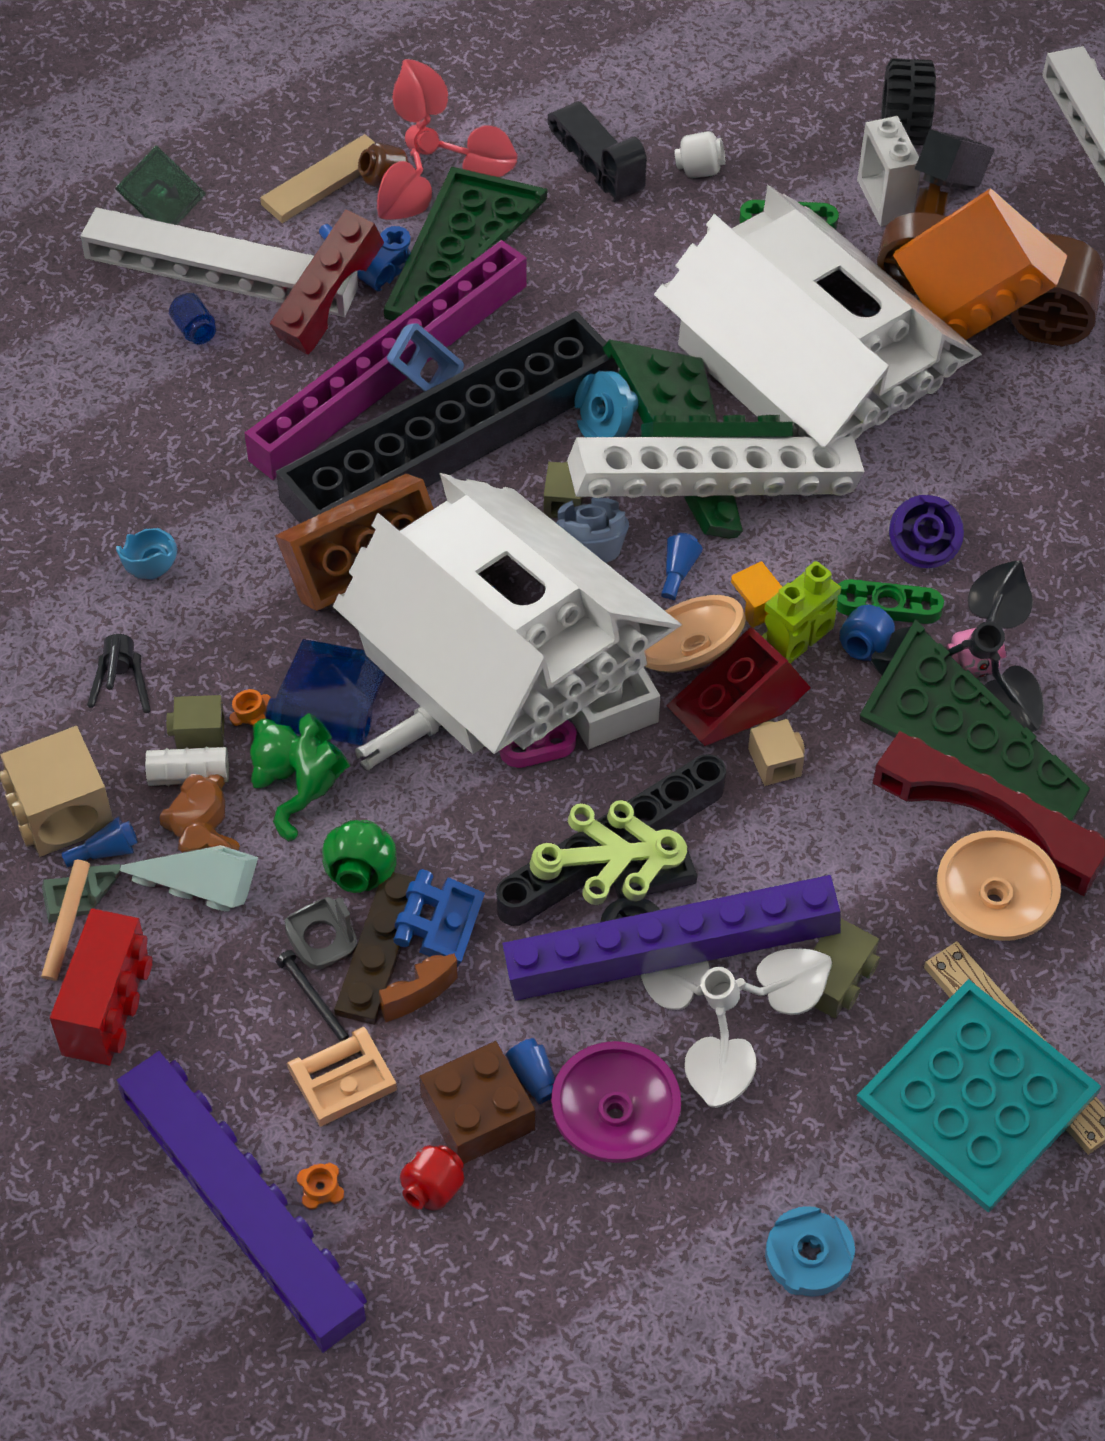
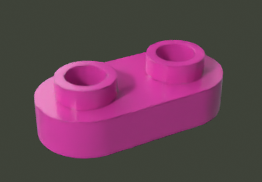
[500,720,576,768]

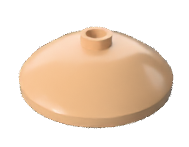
[645,595,746,673]
[937,830,1061,941]

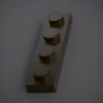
[334,872,416,1025]

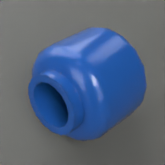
[839,604,895,661]

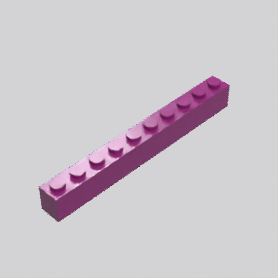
[244,240,527,480]

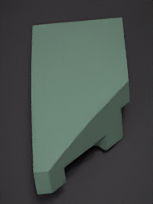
[42,864,121,923]

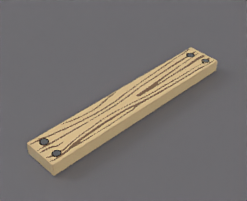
[924,941,1105,1155]

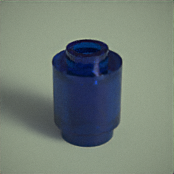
[169,293,216,345]

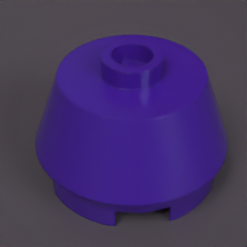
[889,495,964,568]

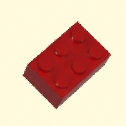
[50,908,152,1066]

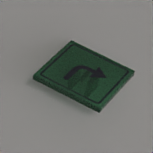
[115,145,206,225]

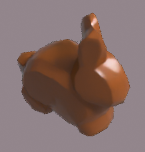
[159,774,240,853]

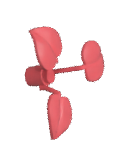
[377,59,518,220]

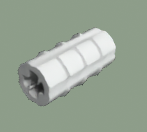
[145,746,229,787]

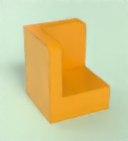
[731,561,782,628]

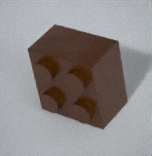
[419,1041,535,1164]

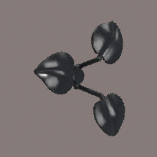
[871,561,1044,732]

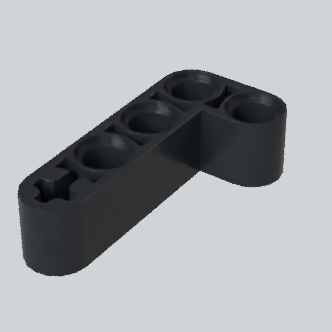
[547,101,647,202]

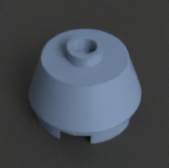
[556,497,629,563]

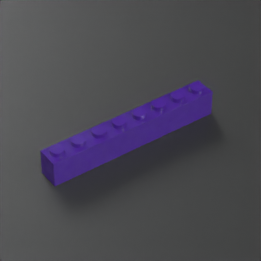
[502,875,841,1001]
[117,1051,367,1353]

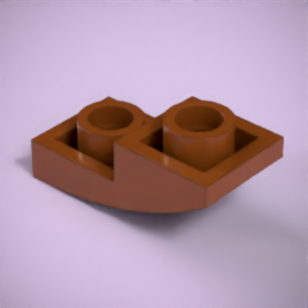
[379,953,458,1022]

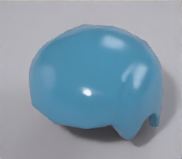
[116,528,177,579]

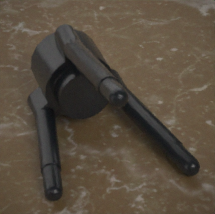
[87,634,151,713]

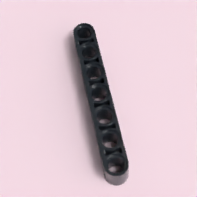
[496,754,726,926]

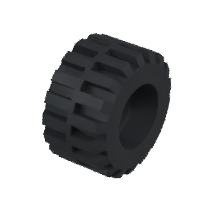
[881,58,936,145]

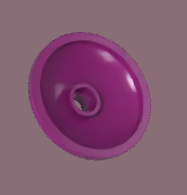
[551,1041,681,1163]

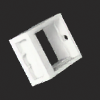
[857,116,920,227]

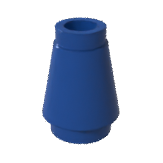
[505,1038,555,1105]

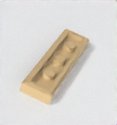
[260,134,375,223]

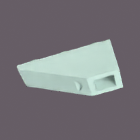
[120,845,258,911]

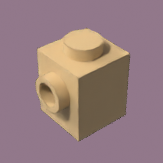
[748,719,805,786]

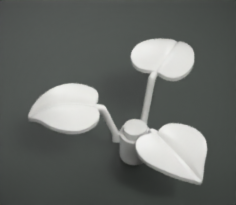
[641,949,832,1108]

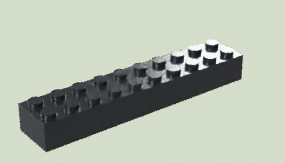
[276,311,618,523]

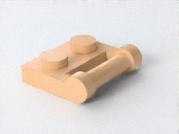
[287,1027,397,1127]

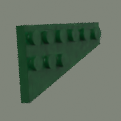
[384,166,548,321]
[603,339,743,539]
[859,619,1090,822]

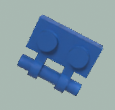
[393,870,485,967]

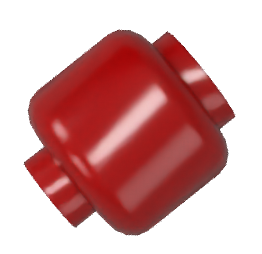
[400,1145,465,1211]

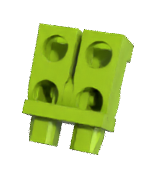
[762,561,841,664]

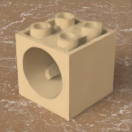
[0,726,113,857]

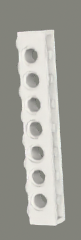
[567,437,865,498]

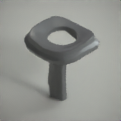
[284,897,357,970]

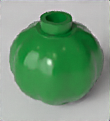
[322,820,397,893]

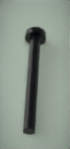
[276,950,349,1042]

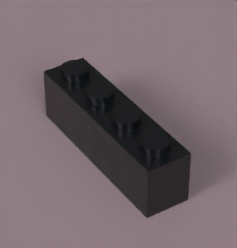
[915,129,995,190]

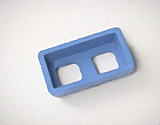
[387,324,464,392]

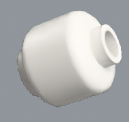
[675,131,726,178]

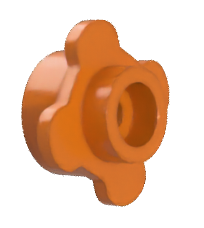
[229,689,273,726]
[297,1163,344,1210]

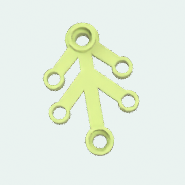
[530,800,687,905]

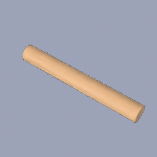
[41,860,90,981]

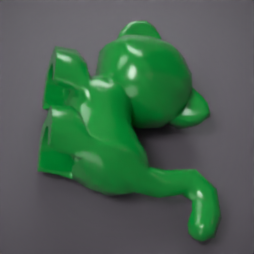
[250,713,350,842]

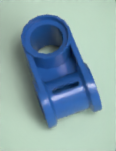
[357,226,411,292]

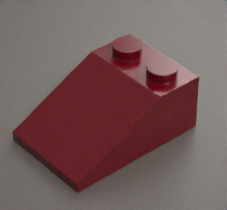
[666,627,811,746]

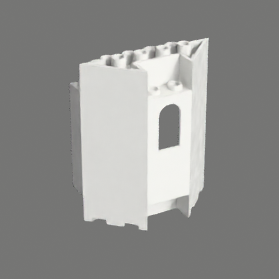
[654,185,982,448]
[333,473,682,754]

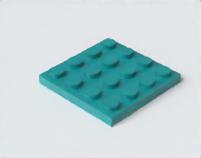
[857,979,1101,1213]

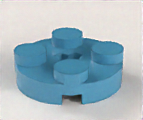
[575,371,638,437]
[765,1206,855,1297]

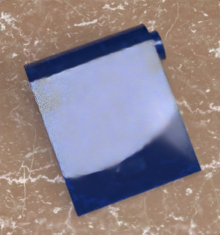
[266,639,386,746]

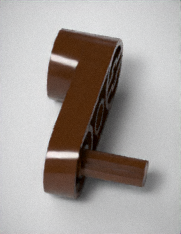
[877,183,1103,347]

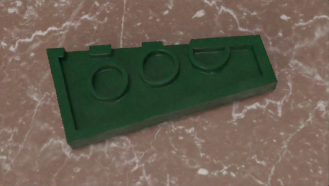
[641,415,793,437]

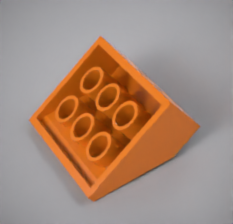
[893,188,1067,340]

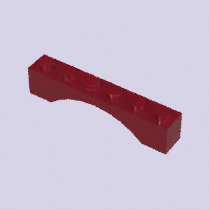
[872,731,1105,896]

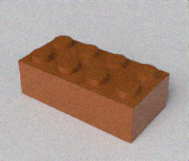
[275,474,434,611]

